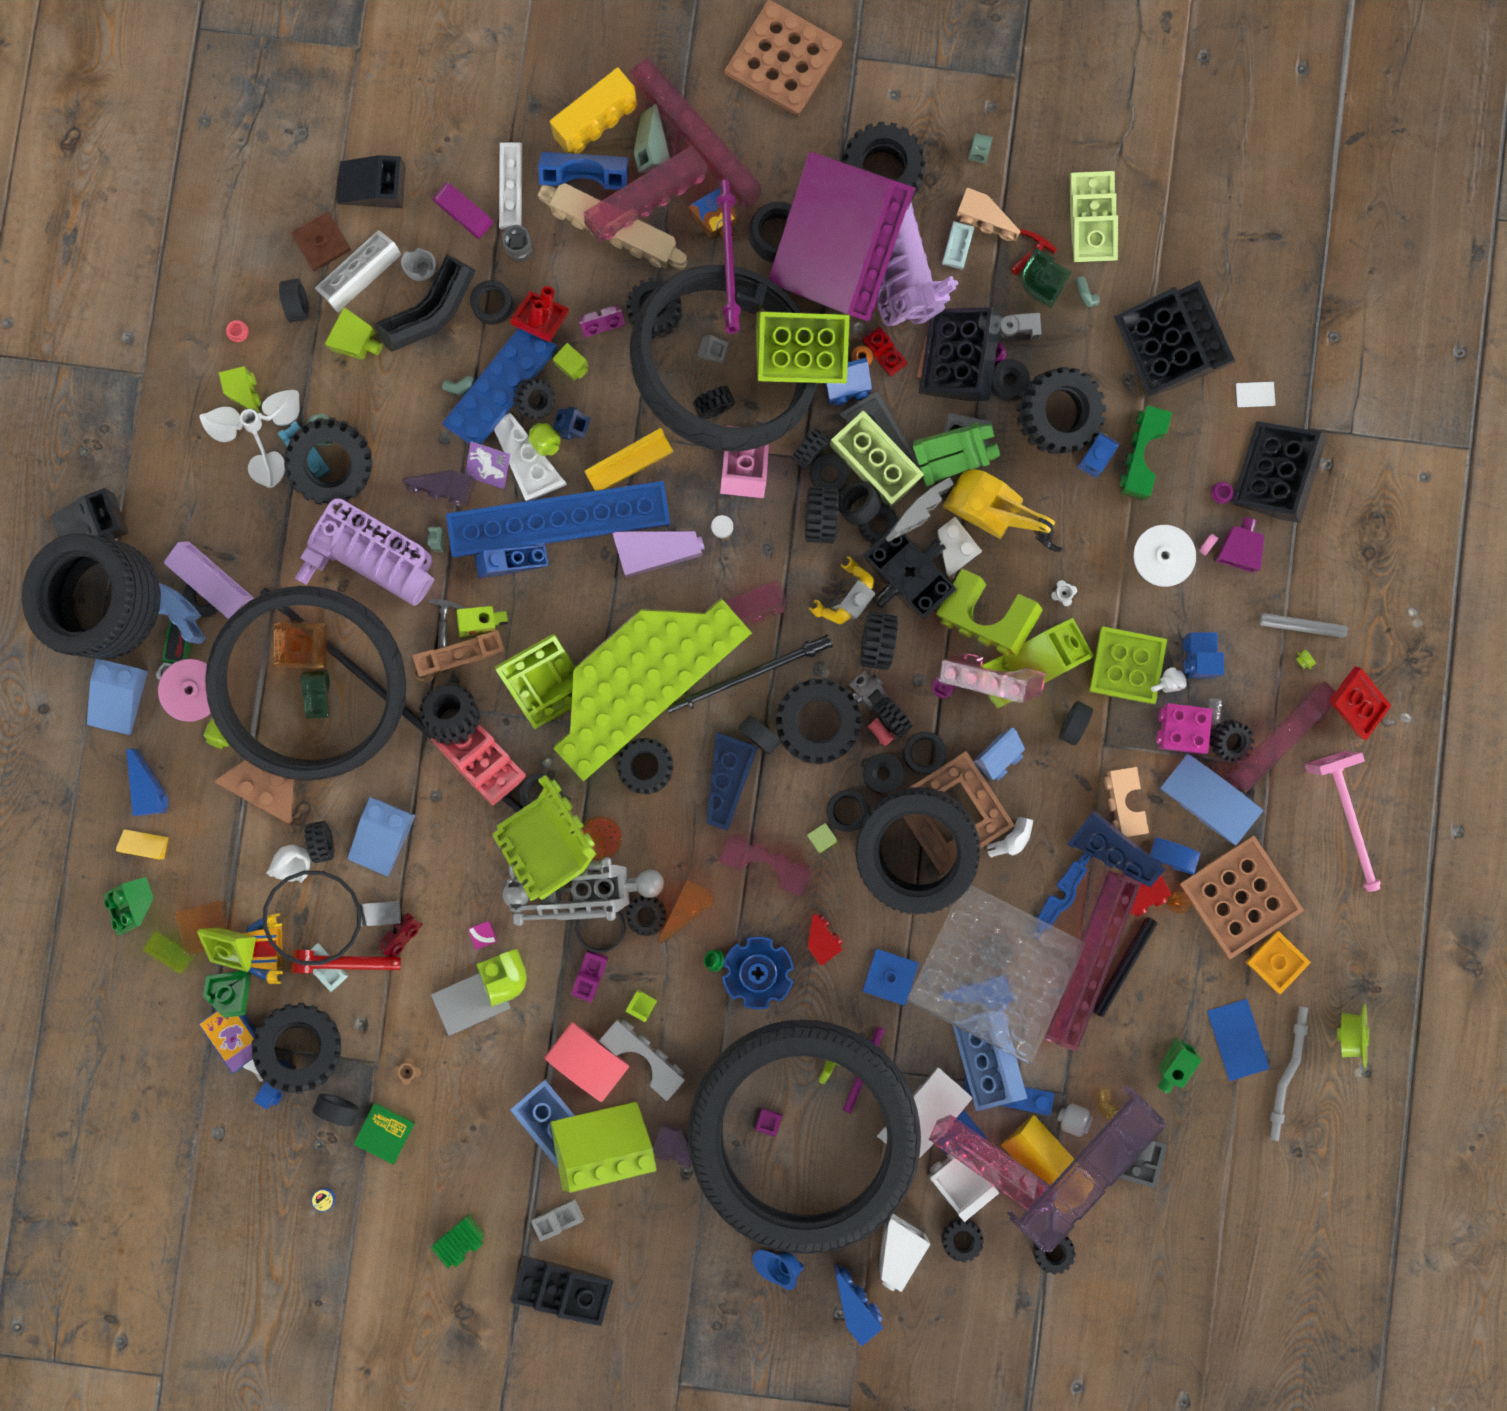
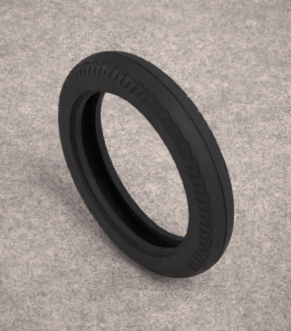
[688,1019,921,1254]

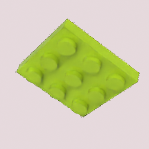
[1089,626,1167,705]

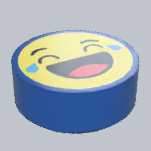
[311,1188,336,1212]

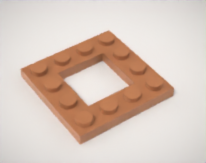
[903,751,1015,874]

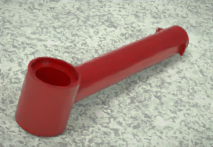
[292,950,401,974]

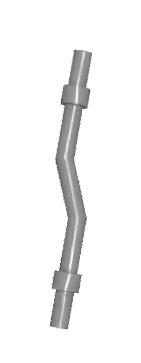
[1270,1006,1308,1141]

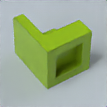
[626,989,658,1022]

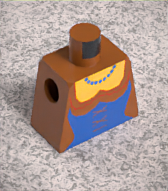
[688,187,737,241]

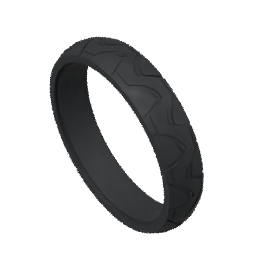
[630,265,817,452]
[205,586,406,781]

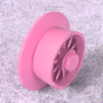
[158,659,211,722]

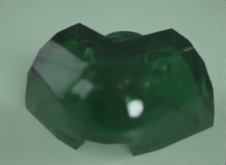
[1022,248,1072,309]

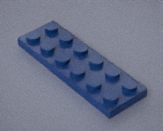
[442,328,558,445]

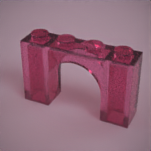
[939,652,1046,703]

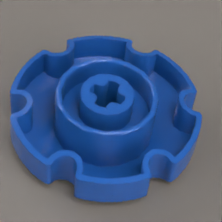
[722,936,794,1009]

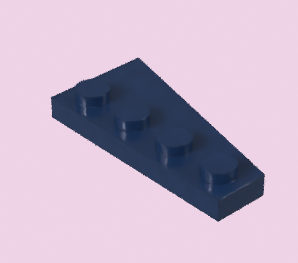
[707,732,758,831]
[1066,811,1166,887]

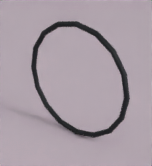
[263,870,361,965]

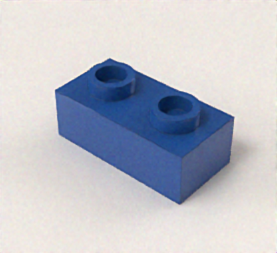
[253,1059,296,1109]

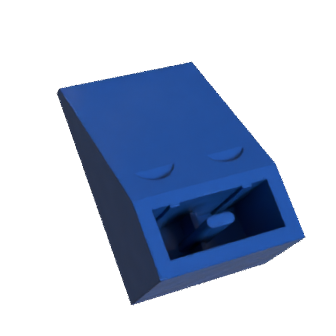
[834,1263,883,1346]

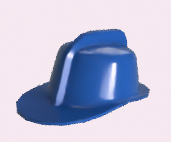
[752,1249,804,1290]

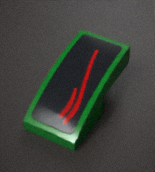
[162,621,191,664]

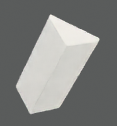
[315,230,402,313]

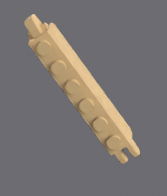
[538,183,688,270]

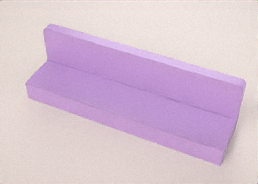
[164,541,254,619]

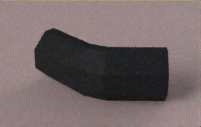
[374,254,476,352]

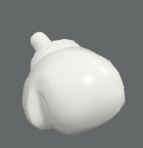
[1151,667,1187,693]

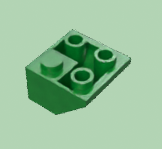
[103,877,154,936]

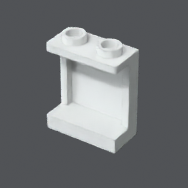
[928,1146,999,1222]

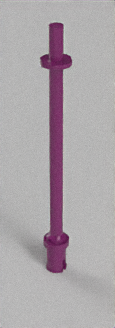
[716,180,741,334]

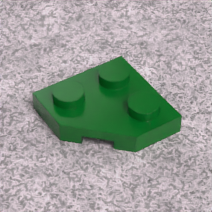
[203,971,251,1018]

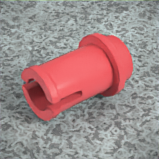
[867,718,895,747]

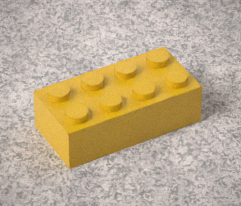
[549,67,637,154]

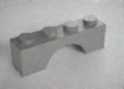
[599,1018,686,1101]

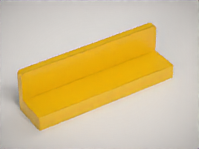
[585,428,673,491]

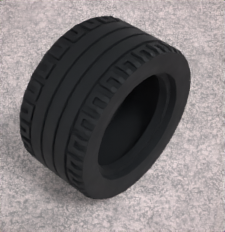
[21,533,161,659]
[855,787,980,915]

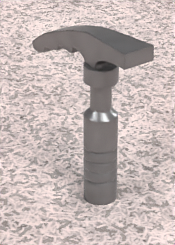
[429,599,466,648]

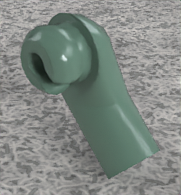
[442,376,475,396]

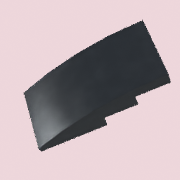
[510,1256,614,1326]

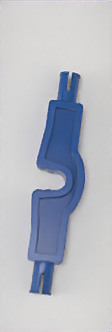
[1030,852,1091,940]

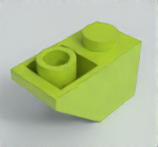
[219,366,261,414]

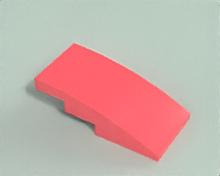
[431,725,527,806]

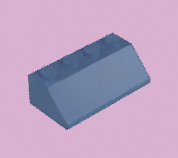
[952,1009,1027,1112]

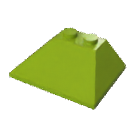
[494,634,575,730]

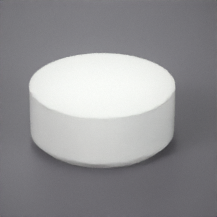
[711,515,733,538]

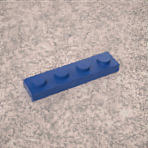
[962,1074,1055,1116]

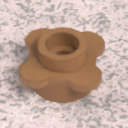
[394,1058,421,1085]

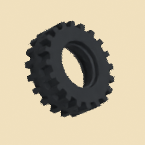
[776,678,861,764]

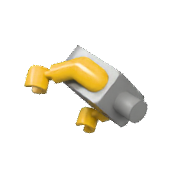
[809,556,875,624]

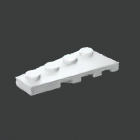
[494,413,567,501]

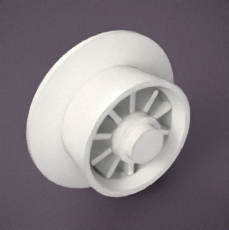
[1134,525,1196,587]

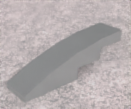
[886,477,954,542]

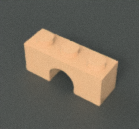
[1104,767,1149,837]

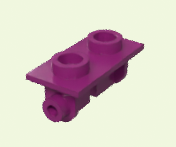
[578,305,626,338]

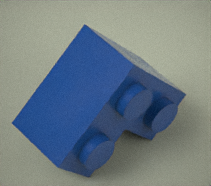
[1182,632,1224,679]

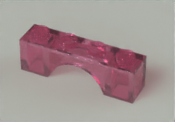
[719,834,812,897]

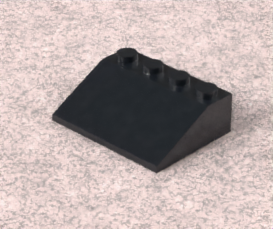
[919,307,1002,401]
[1231,421,1326,523]

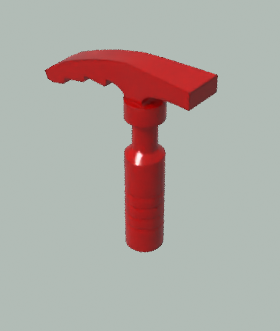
[1010,229,1057,275]

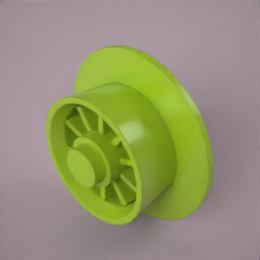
[1337,1004,1369,1068]

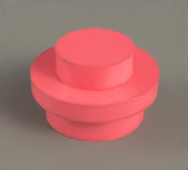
[226,320,249,342]

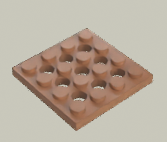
[724,0,842,116]
[1178,835,1304,960]

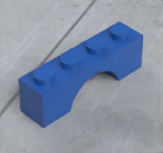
[538,152,629,190]

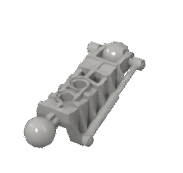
[502,857,664,926]

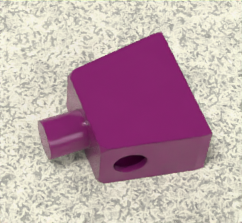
[1214,517,1264,573]

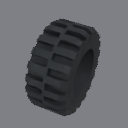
[842,122,926,199]
[1016,367,1106,454]
[284,417,372,505]
[251,1003,341,1094]

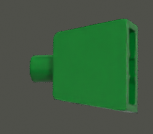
[1157,1037,1202,1094]

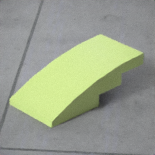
[1070,171,1118,262]

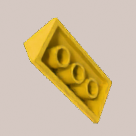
[1001,1114,1095,1213]

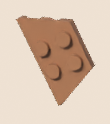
[215,760,295,824]

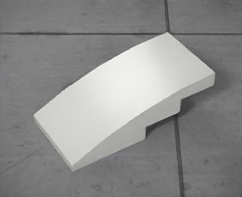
[877,1067,973,1158]

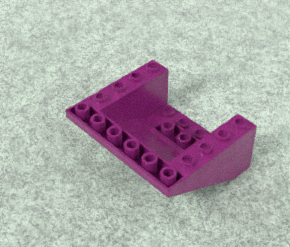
[769,151,916,321]

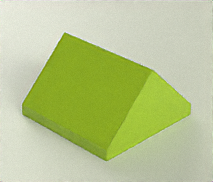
[197,927,256,972]

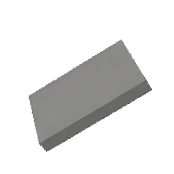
[431,973,511,1036]

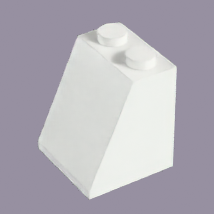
[878,1213,930,1292]

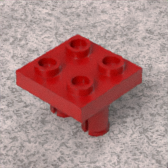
[510,286,569,342]

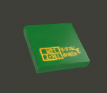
[353,1103,416,1165]

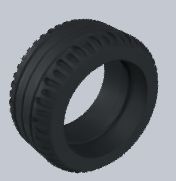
[749,201,792,263]

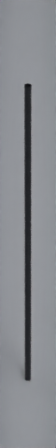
[260,587,611,892]

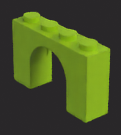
[936,569,1043,656]

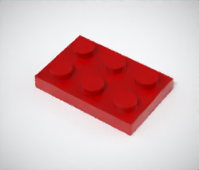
[1329,666,1391,740]

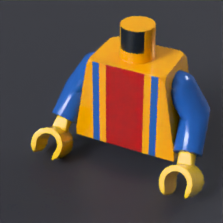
[242,913,283,984]

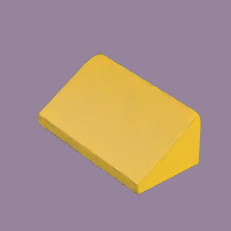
[116,829,169,859]

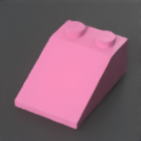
[720,426,769,498]

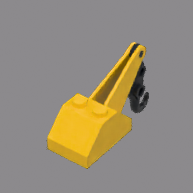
[943,469,1063,552]

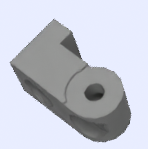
[999,313,1041,340]

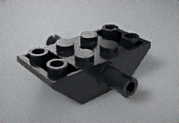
[863,530,957,619]

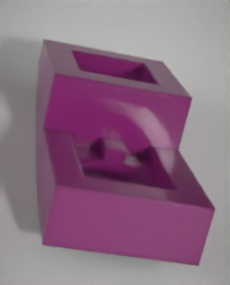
[571,950,609,1003]

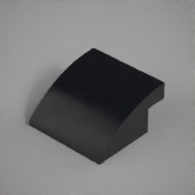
[1114,280,1236,397]

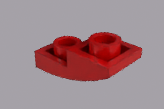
[862,327,907,377]

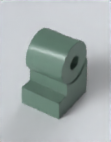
[968,133,993,164]

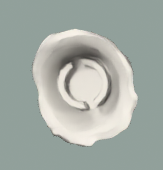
[266,844,311,883]

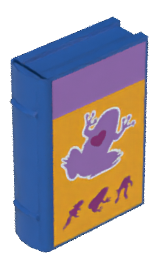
[198,1011,256,1074]

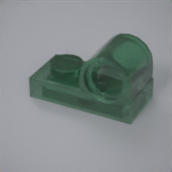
[300,671,330,719]

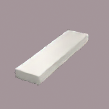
[499,142,522,230]

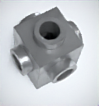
[849,671,888,711]

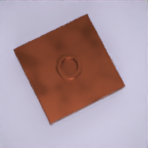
[291,211,351,271]

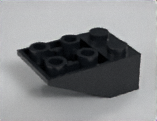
[337,155,406,208]
[51,488,129,540]

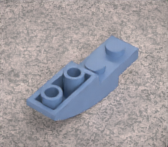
[159,582,207,644]

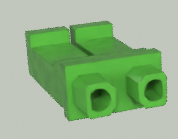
[913,422,1000,486]

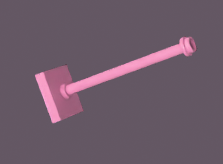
[1304,750,1381,892]

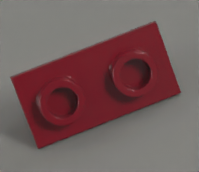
[378,912,423,957]

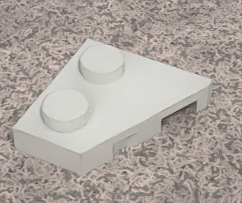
[937,517,982,578]

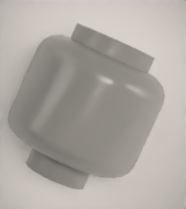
[1058,1103,1093,1137]

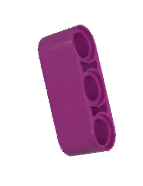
[432,182,494,240]

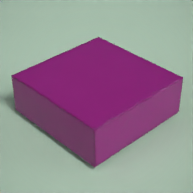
[754,1107,783,1137]

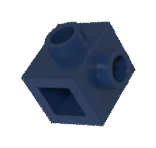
[553,407,591,440]

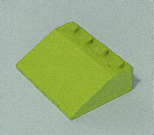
[756,312,850,384]
[550,1102,656,1193]

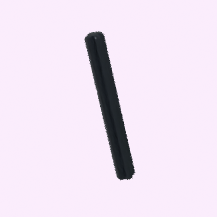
[1093,917,1158,1017]

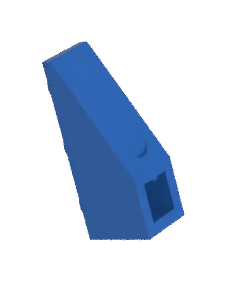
[475,544,549,578]

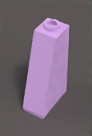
[613,531,705,578]

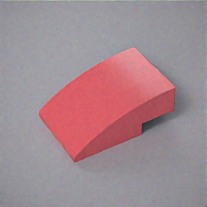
[544,1022,630,1103]

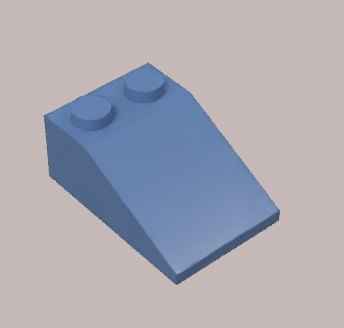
[87,659,148,735]
[973,727,1025,781]
[348,797,416,877]

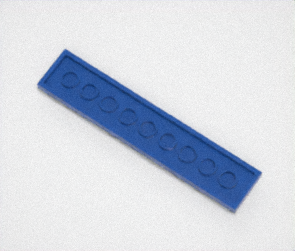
[446,481,670,558]

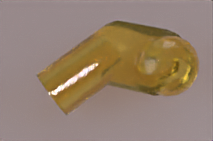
[1099,1088,1122,1121]

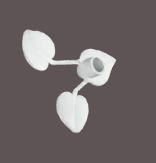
[200,390,300,488]

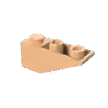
[956,188,1020,241]

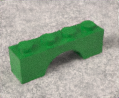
[1119,405,1172,500]

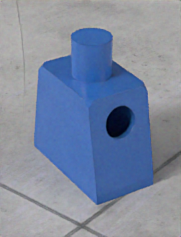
[1077,432,1119,478]

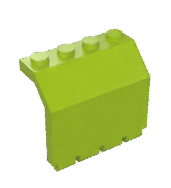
[492,775,596,901]

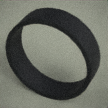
[575,908,626,953]

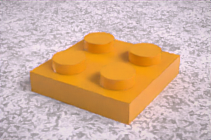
[1245,930,1311,995]

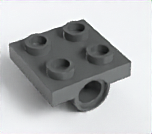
[1110,1131,1167,1188]

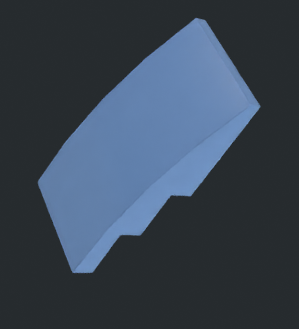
[1161,754,1263,846]

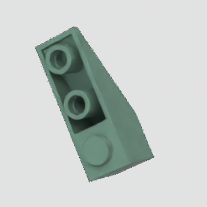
[634,104,672,175]

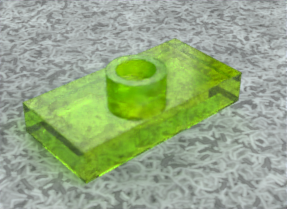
[142,930,194,974]

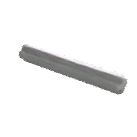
[1259,613,1348,638]

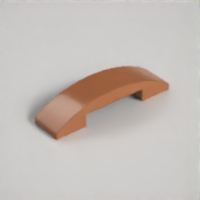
[412,630,505,677]

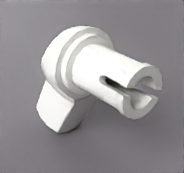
[987,817,1033,858]

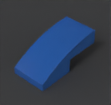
[1150,837,1200,875]

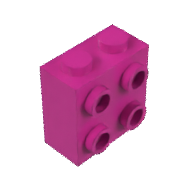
[1156,703,1213,754]

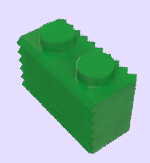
[430,1214,485,1269]

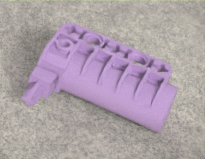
[877,203,958,326]
[295,499,435,606]

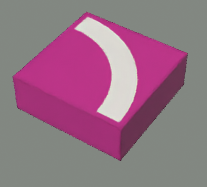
[468,921,498,950]

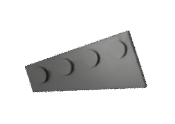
[840,391,920,468]

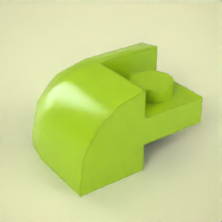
[476,949,527,1008]

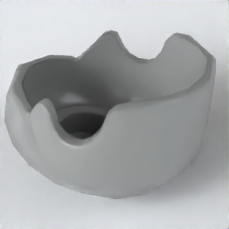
[401,248,437,281]

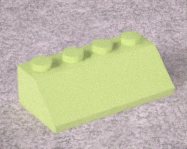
[830,410,924,507]

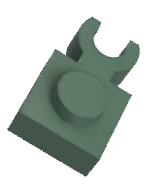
[427,527,444,552]

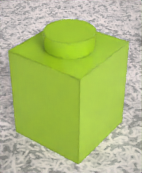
[553,343,589,381]

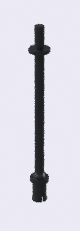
[667,634,833,714]

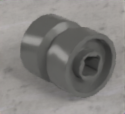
[502,225,534,262]

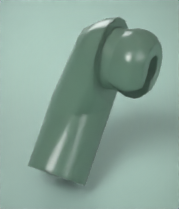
[1075,276,1100,308]

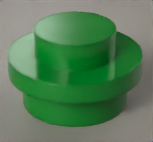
[704,949,724,972]

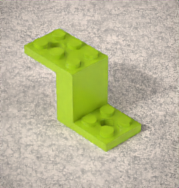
[976,618,1094,709]

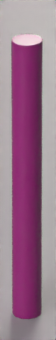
[843,1026,885,1114]

